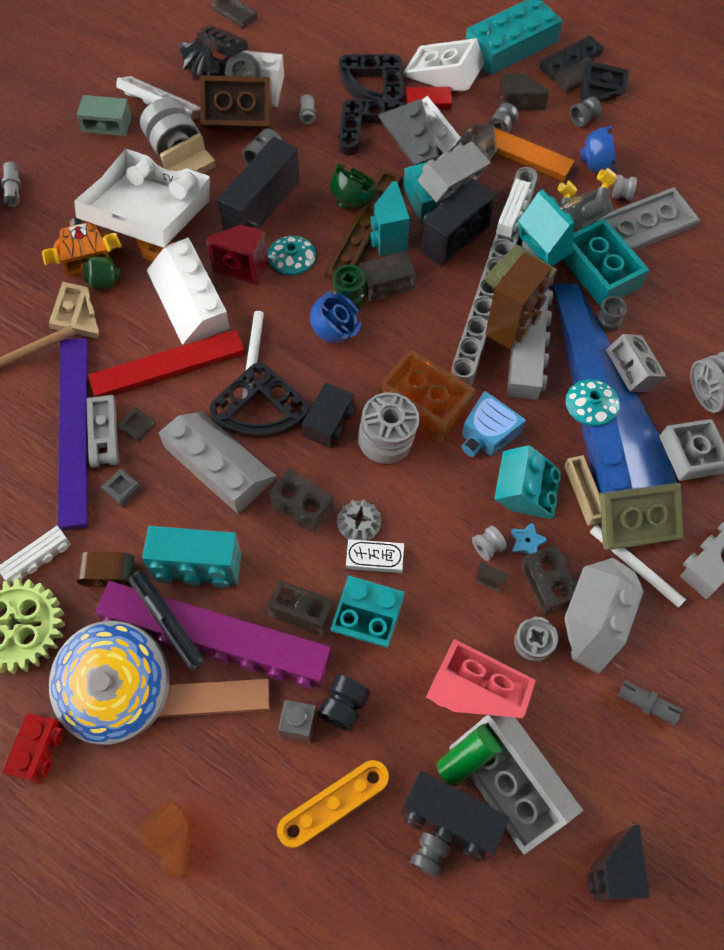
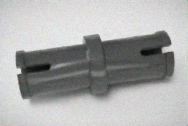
[617,680,683,726]

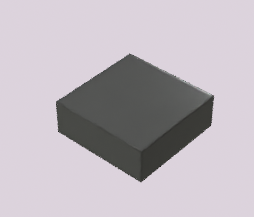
[101,469,142,507]

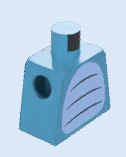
[461,391,526,457]

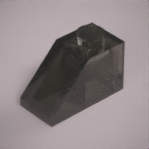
[499,74,549,111]

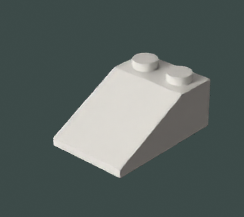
[403,38,485,91]

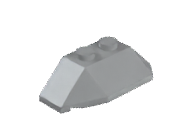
[565,558,644,674]

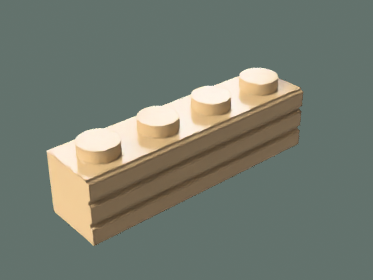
[564,455,602,526]

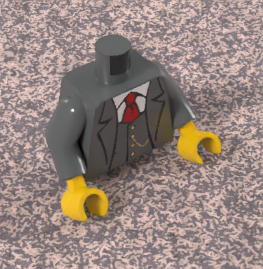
[558,168,617,231]

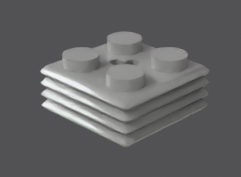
[659,419,724,481]

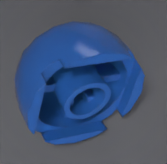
[580,126,617,175]
[310,291,361,344]

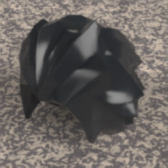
[178,37,230,81]

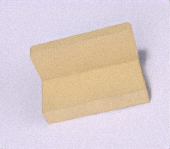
[160,133,216,174]

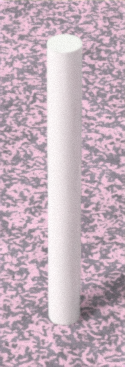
[242,311,264,403]
[590,525,686,608]

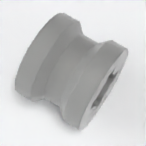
[612,175,637,201]
[472,526,507,561]

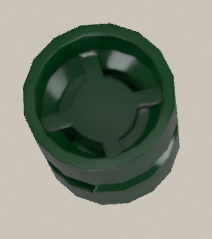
[333,265,365,310]

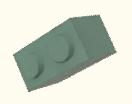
[77,95,132,136]

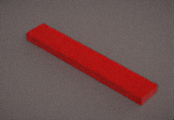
[88,329,245,397]

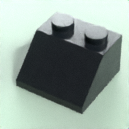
[587,825,650,902]

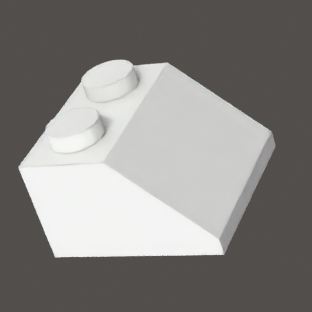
[234,51,284,108]

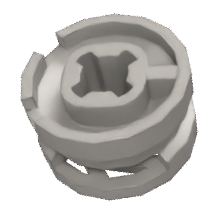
[514,617,558,662]

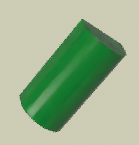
[437,724,503,786]

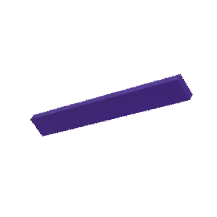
[58,338,88,530]

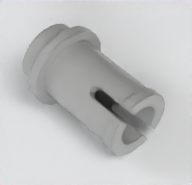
[299,95,317,124]

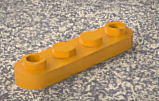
[277,760,389,849]

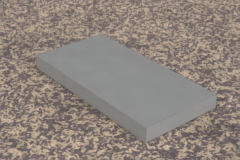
[592,187,700,251]

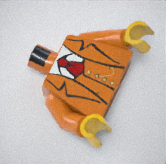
[42,217,122,276]

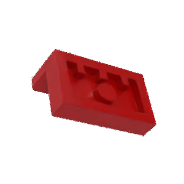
[2,712,64,784]

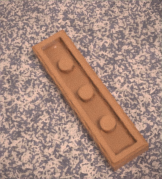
[158,679,270,718]

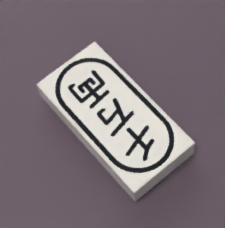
[346,539,404,573]

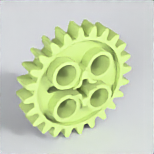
[0,579,65,674]

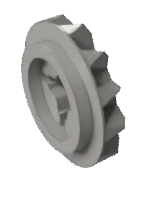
[337,499,381,541]

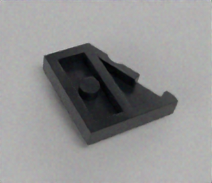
[579,61,629,104]

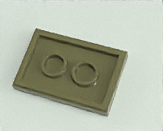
[600,483,684,550]

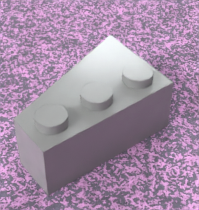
[418,141,491,203]

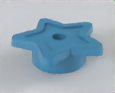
[511,523,547,558]

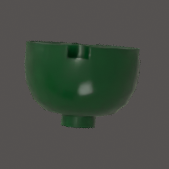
[330,164,378,210]

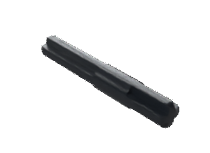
[129,571,205,671]

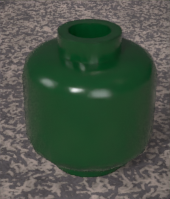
[83,256,120,289]

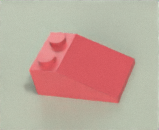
[426,639,536,718]

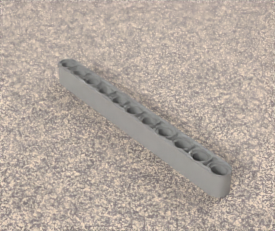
[450,167,537,391]

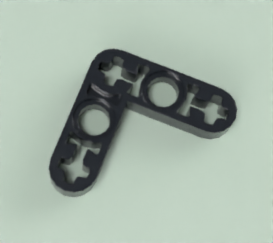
[339,98,406,156]

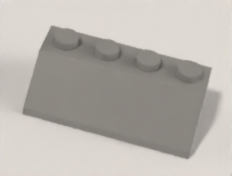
[159,411,277,514]
[449,715,583,855]

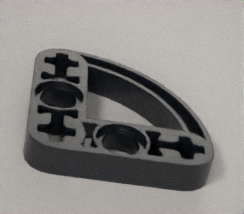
[339,54,403,102]
[209,363,309,438]

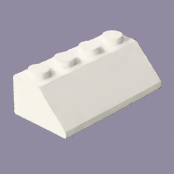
[147,237,230,346]

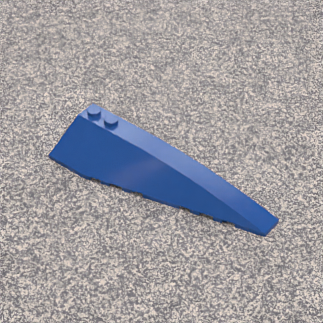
[553,283,677,495]

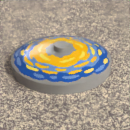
[49,621,170,745]

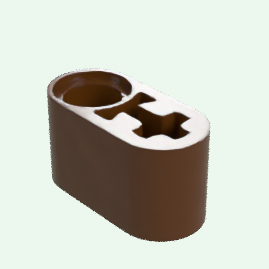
[76,551,135,587]

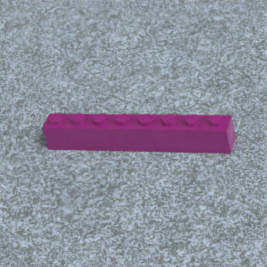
[95,581,332,689]

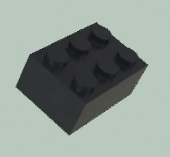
[420,178,495,267]
[401,770,510,862]

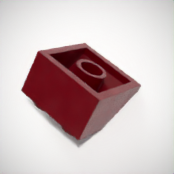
[206,225,268,285]

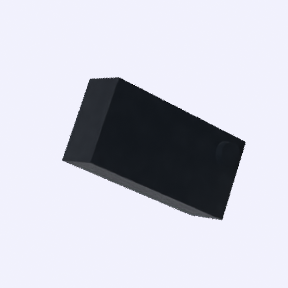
[217,136,300,231]

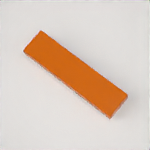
[481,127,575,182]

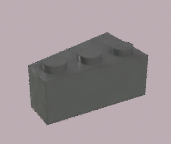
[378,98,440,166]

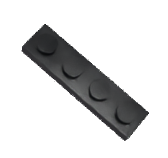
[196,25,249,57]

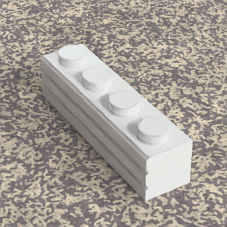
[496,179,532,238]
[0,526,71,586]

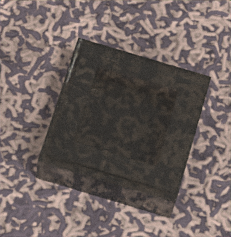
[117,407,156,443]
[474,562,508,592]

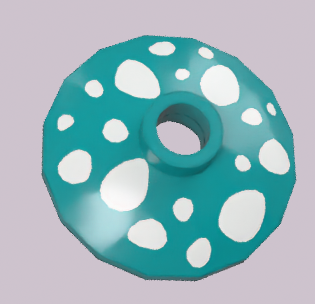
[268,235,316,276]
[566,379,620,427]

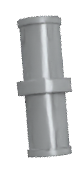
[1,162,21,207]

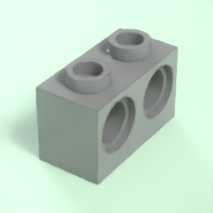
[606,334,667,392]

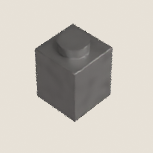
[278,700,317,743]

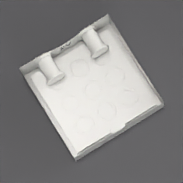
[74,149,210,248]

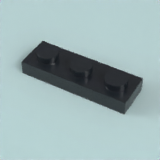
[539,35,604,81]

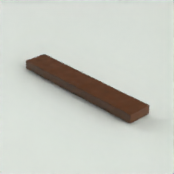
[325,169,403,281]

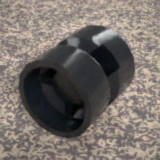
[317,674,371,732]

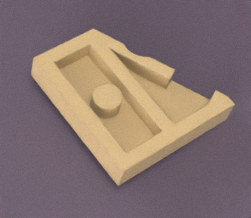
[49,282,99,339]

